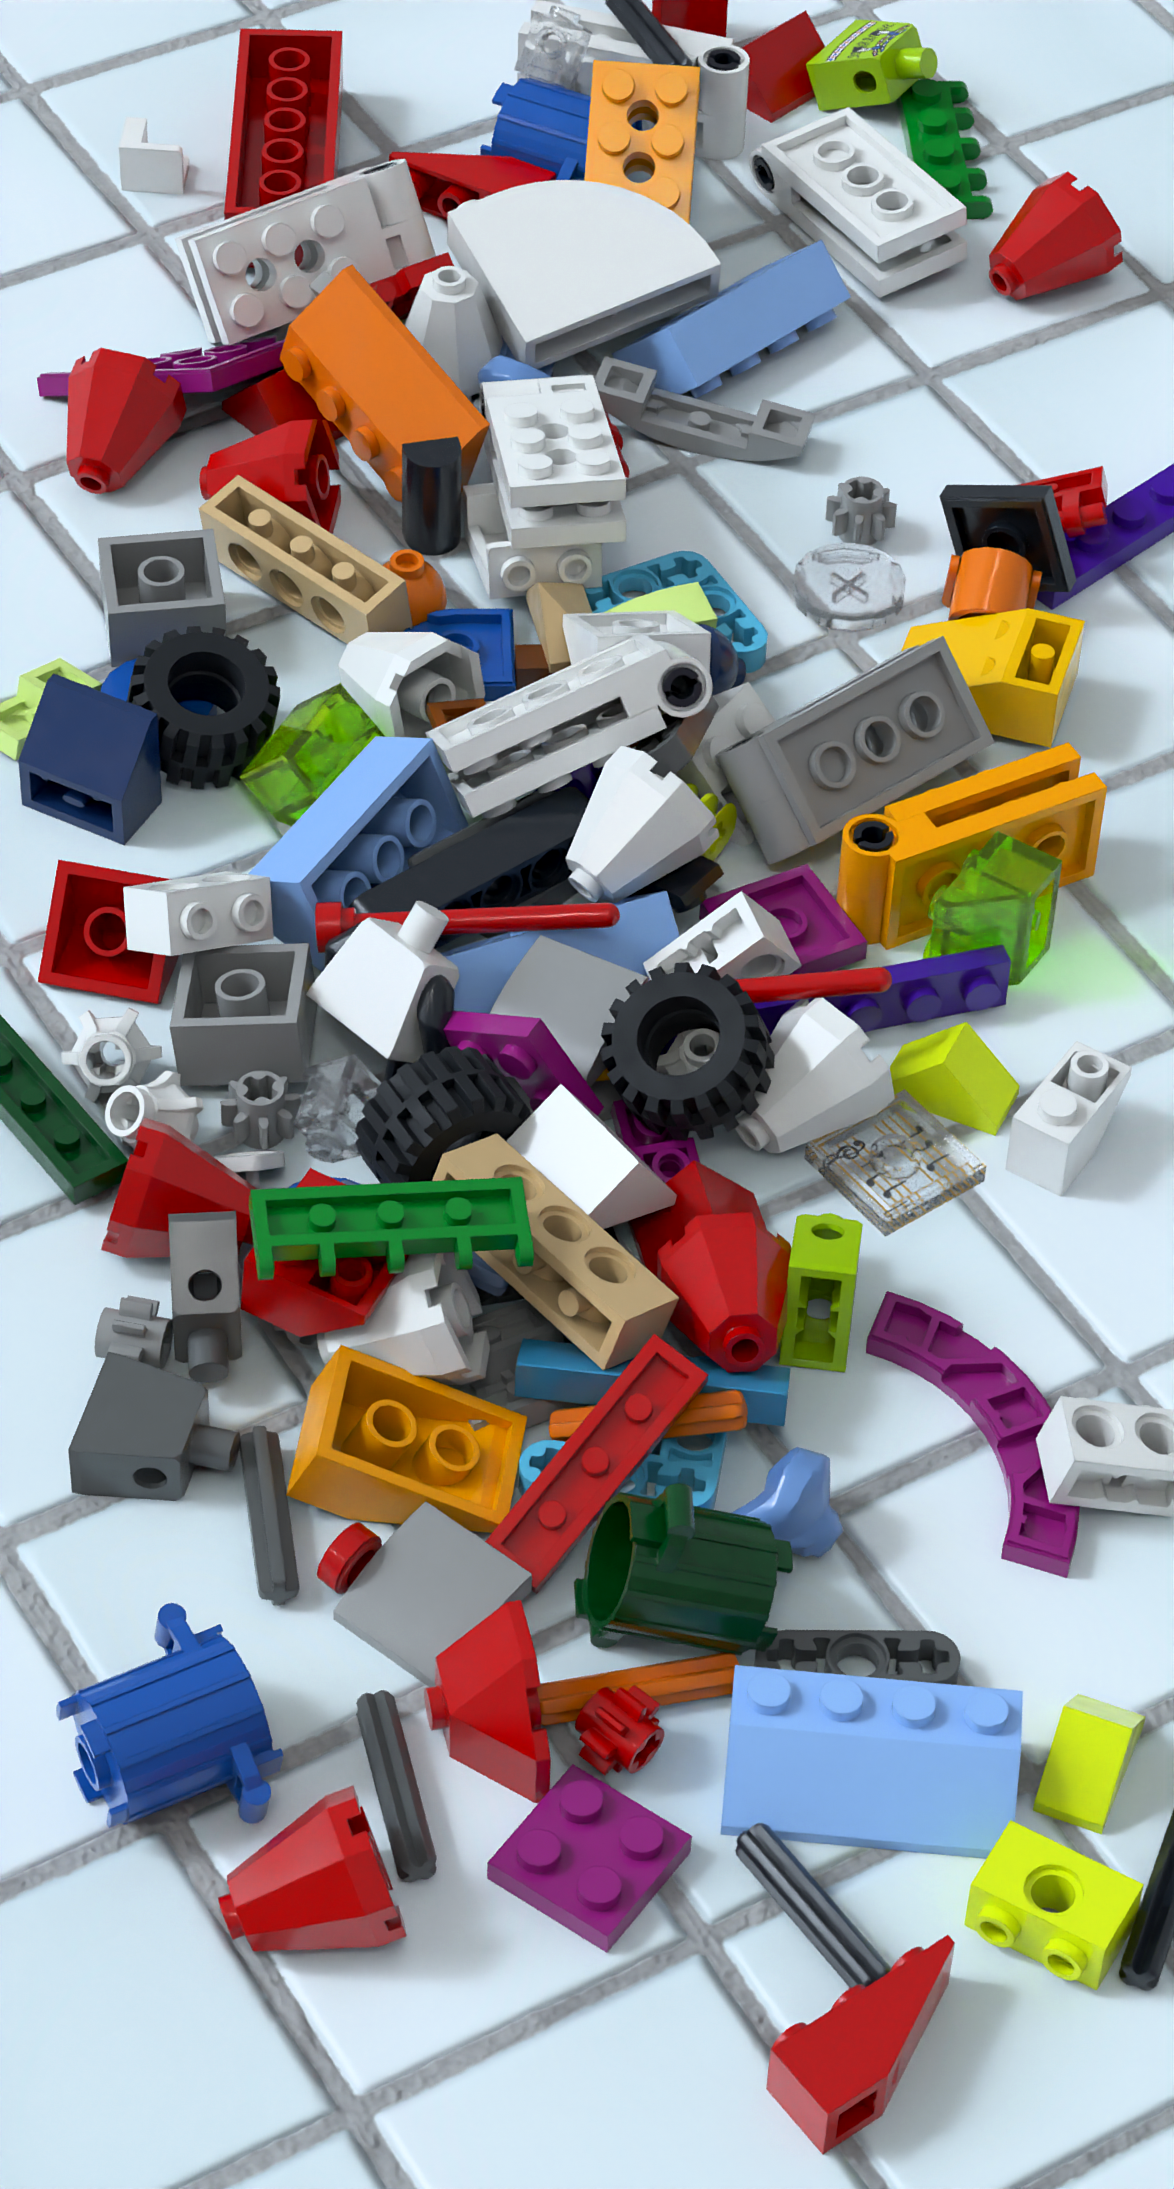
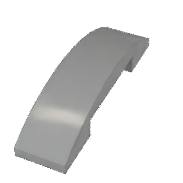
[594,356,815,461]

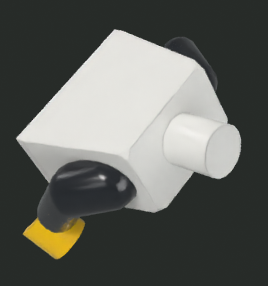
[306,901,459,1063]

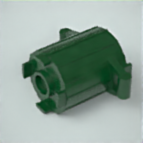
[574,1483,793,1655]

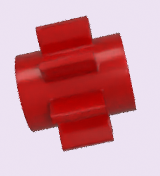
[575,1684,665,1776]

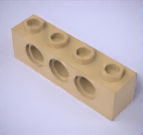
[199,475,412,644]
[432,1134,679,1371]

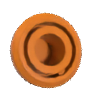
[382,549,447,627]

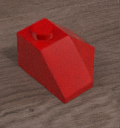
[424,1600,551,1803]

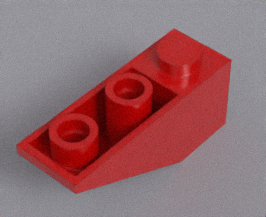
[389,151,556,220]
[766,1935,955,2154]

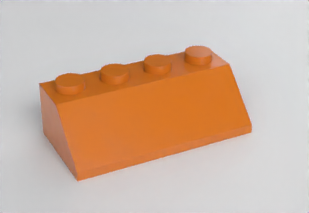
[279,265,490,502]

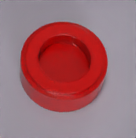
[317,1522,382,1594]

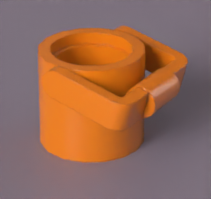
[942,547,1042,621]

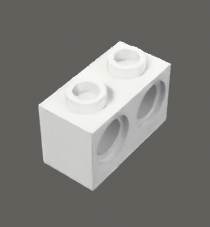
[123,871,274,956]
[643,891,802,980]
[1036,1396,1174,1517]

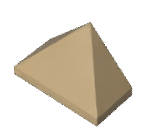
[526,582,592,673]

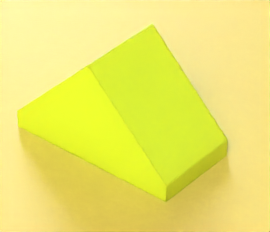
[890,1022,1020,1136]
[1033,1694,1146,1834]

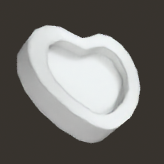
[216,1150,285,1187]

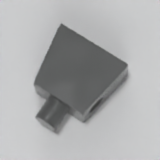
[168,1211,242,1383]
[68,1352,240,1501]

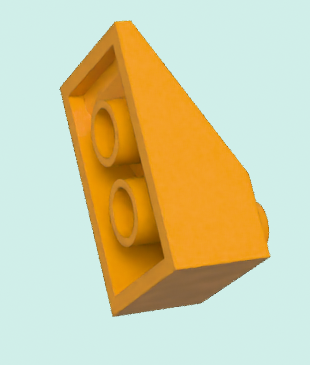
[286,1345,527,1533]

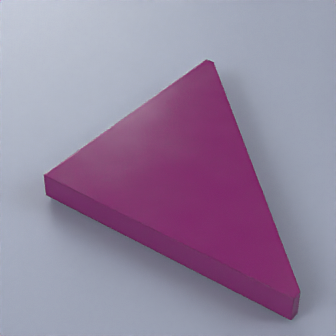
[37,335,285,397]

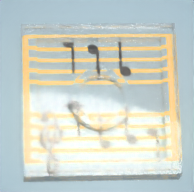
[804,1089,986,1237]

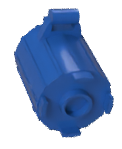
[480,78,643,181]
[56,1603,284,1828]

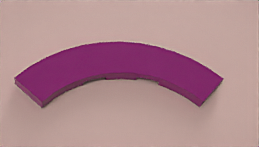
[866,1291,1080,1578]

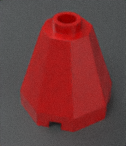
[989,171,1123,301]
[66,347,187,494]
[199,420,341,534]
[101,1117,257,1258]
[657,1212,791,1373]
[218,1786,407,1951]

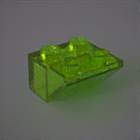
[239,683,386,826]
[923,831,1062,986]

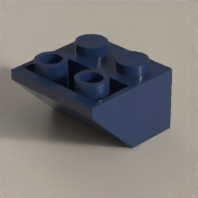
[18,674,162,846]

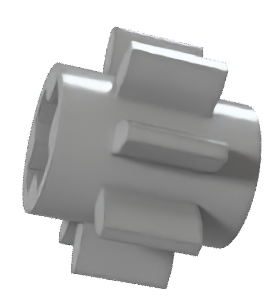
[825,477,897,547]
[220,1070,301,1150]
[95,1295,173,1369]

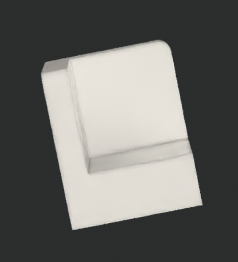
[119,117,189,195]

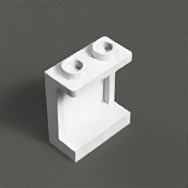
[463,482,602,600]

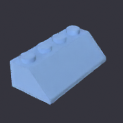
[612,239,851,399]
[248,736,469,972]
[440,891,679,1014]
[720,1665,1023,1859]

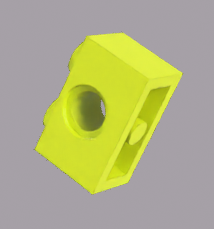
[964,1820,1144,1990]

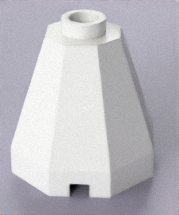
[404,266,503,403]
[338,632,485,738]
[565,746,720,903]
[735,998,895,1153]
[317,1252,490,1385]

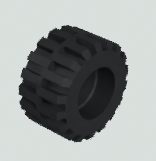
[127,626,280,790]
[600,962,775,1141]
[355,1046,532,1183]

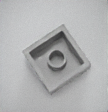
[98,529,227,667]
[170,943,318,1087]

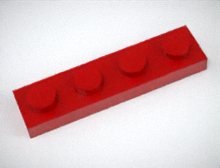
[485,1334,708,1594]

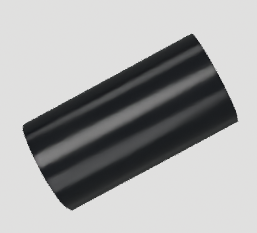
[402,436,462,556]

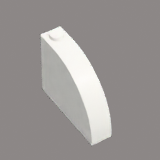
[447,180,721,369]

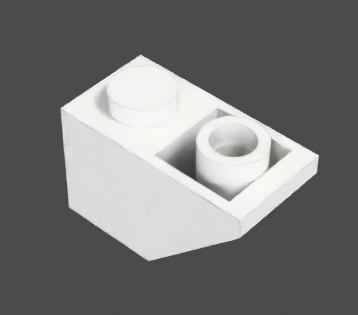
[1005,1041,1132,1197]

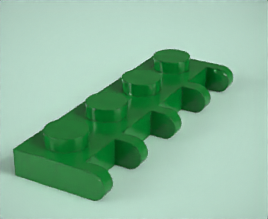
[897,79,993,219]
[249,1177,534,1280]

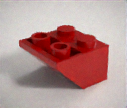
[240,1168,409,1337]

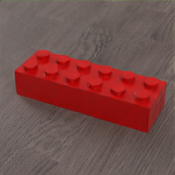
[224,28,343,268]

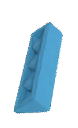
[514,1338,791,1426]

